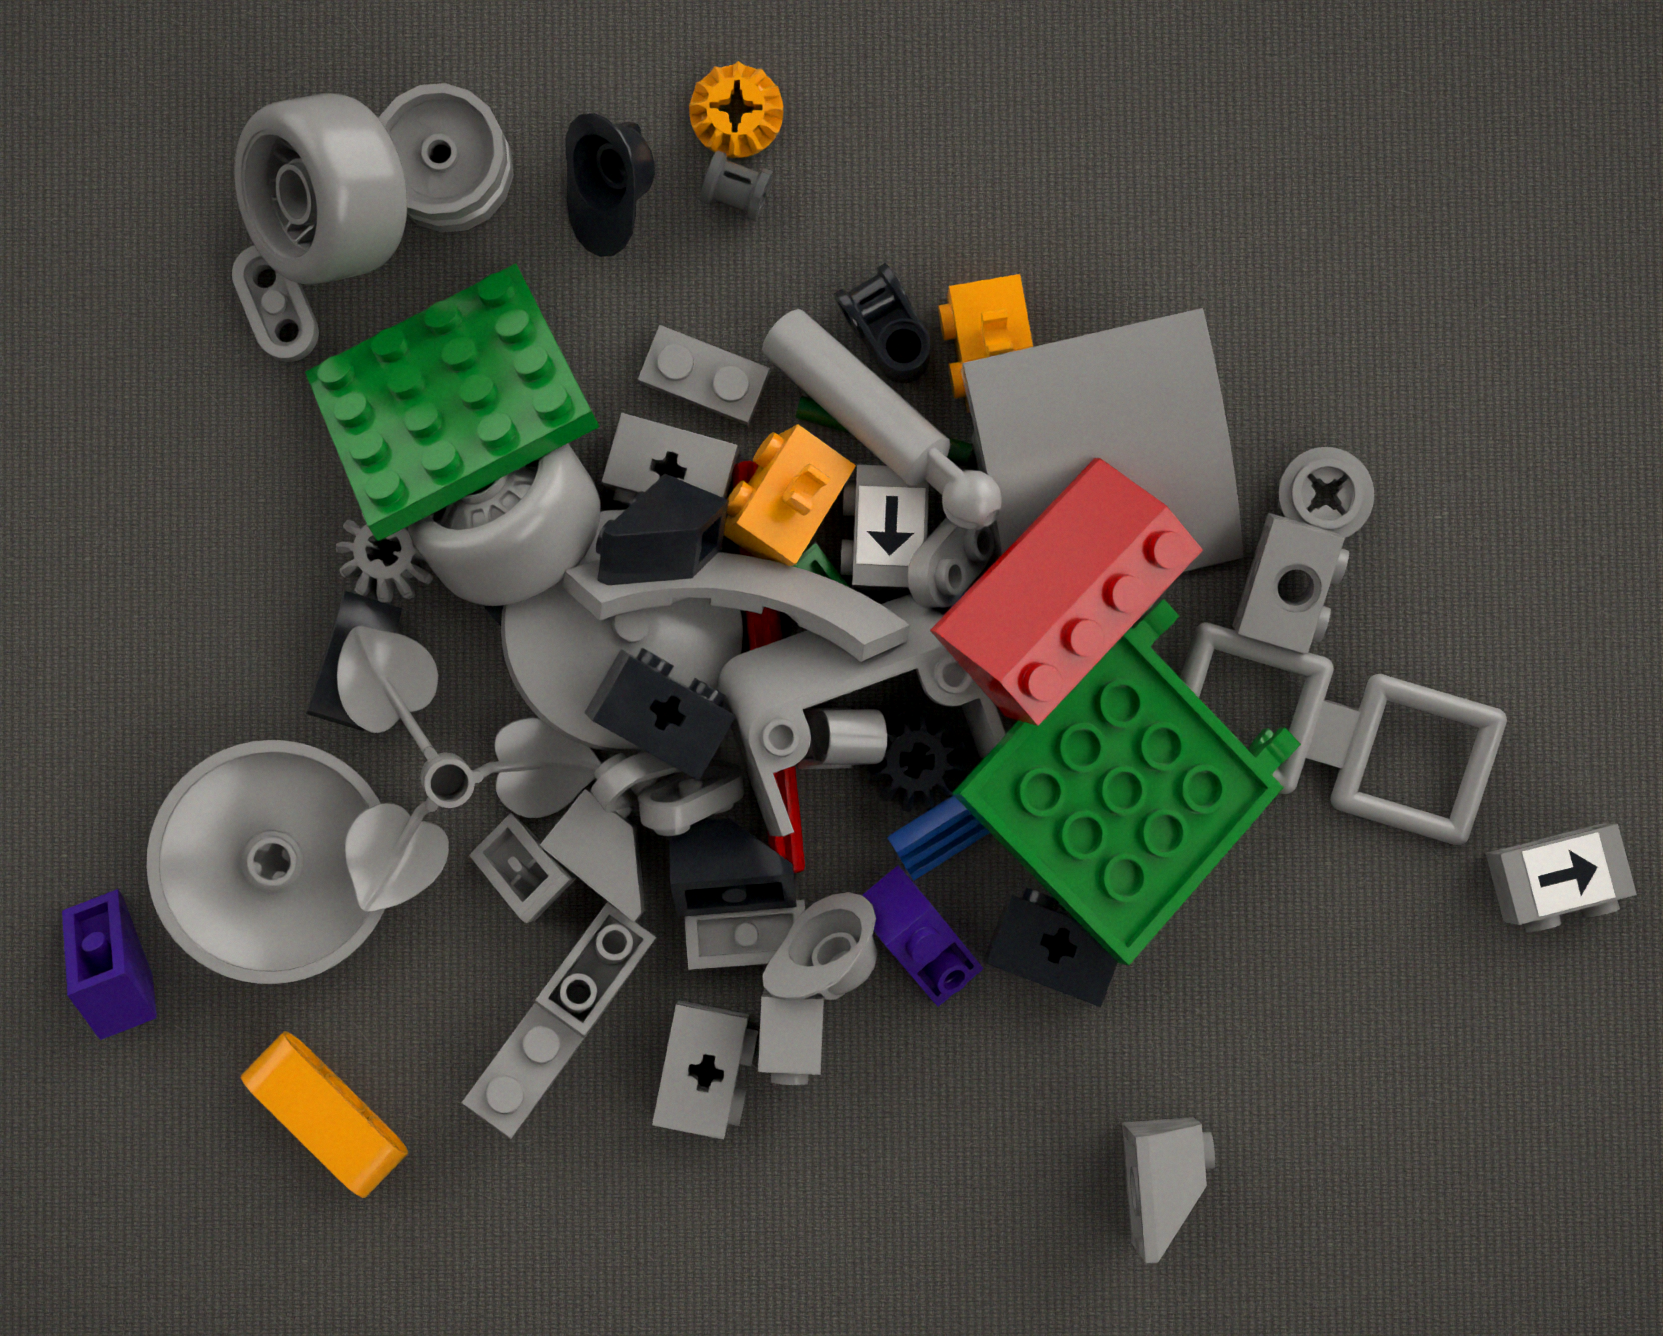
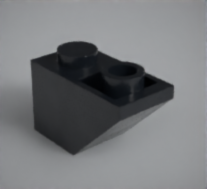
[596,474,729,585]

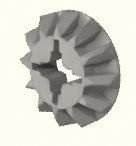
[1278,447,1374,538]

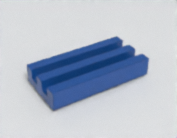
[887,795,990,881]

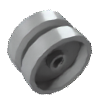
[379,83,514,233]

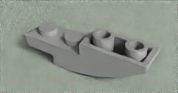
[462,902,656,1140]

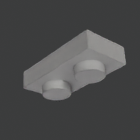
[638,325,771,426]
[684,899,805,970]

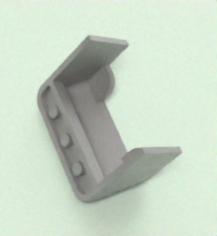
[717,594,1006,836]

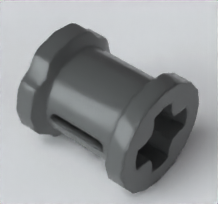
[700,151,774,222]

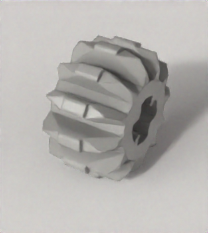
[336,513,433,603]

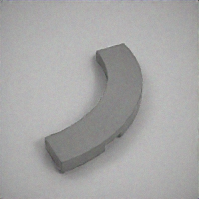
[563,552,910,662]

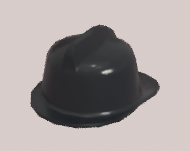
[565,113,655,257]

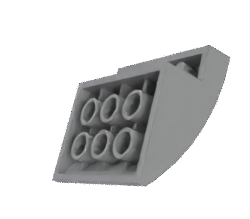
[961,308,1243,572]

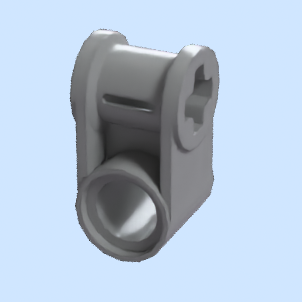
[798,708,887,769]

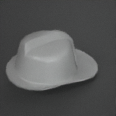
[763,892,878,1000]

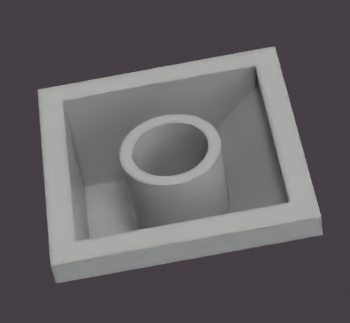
[1122,1117,1215,1263]

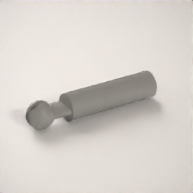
[762,309,1001,530]

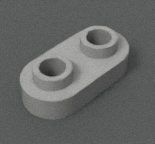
[232,246,319,362]
[908,517,994,608]
[591,750,681,812]
[638,761,744,836]

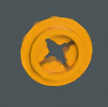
[689,61,784,158]

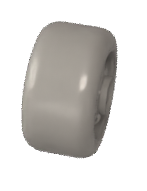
[234,93,407,285]
[407,444,600,606]

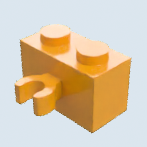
[938,274,1033,413]
[724,424,856,567]

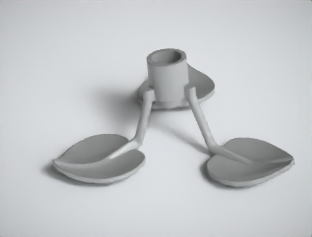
[337,625,601,911]

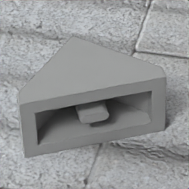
[469,813,578,924]

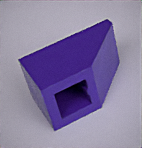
[862,865,984,1007]

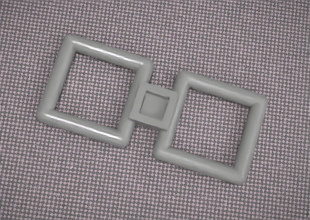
[1180,622,1507,845]

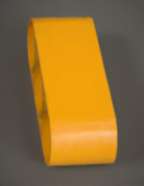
[241,1031,408,1198]

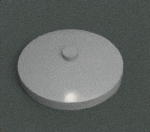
[501,510,743,752]
[146,740,385,984]

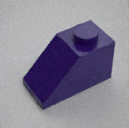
[62,889,157,1040]

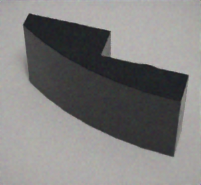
[306,591,402,731]

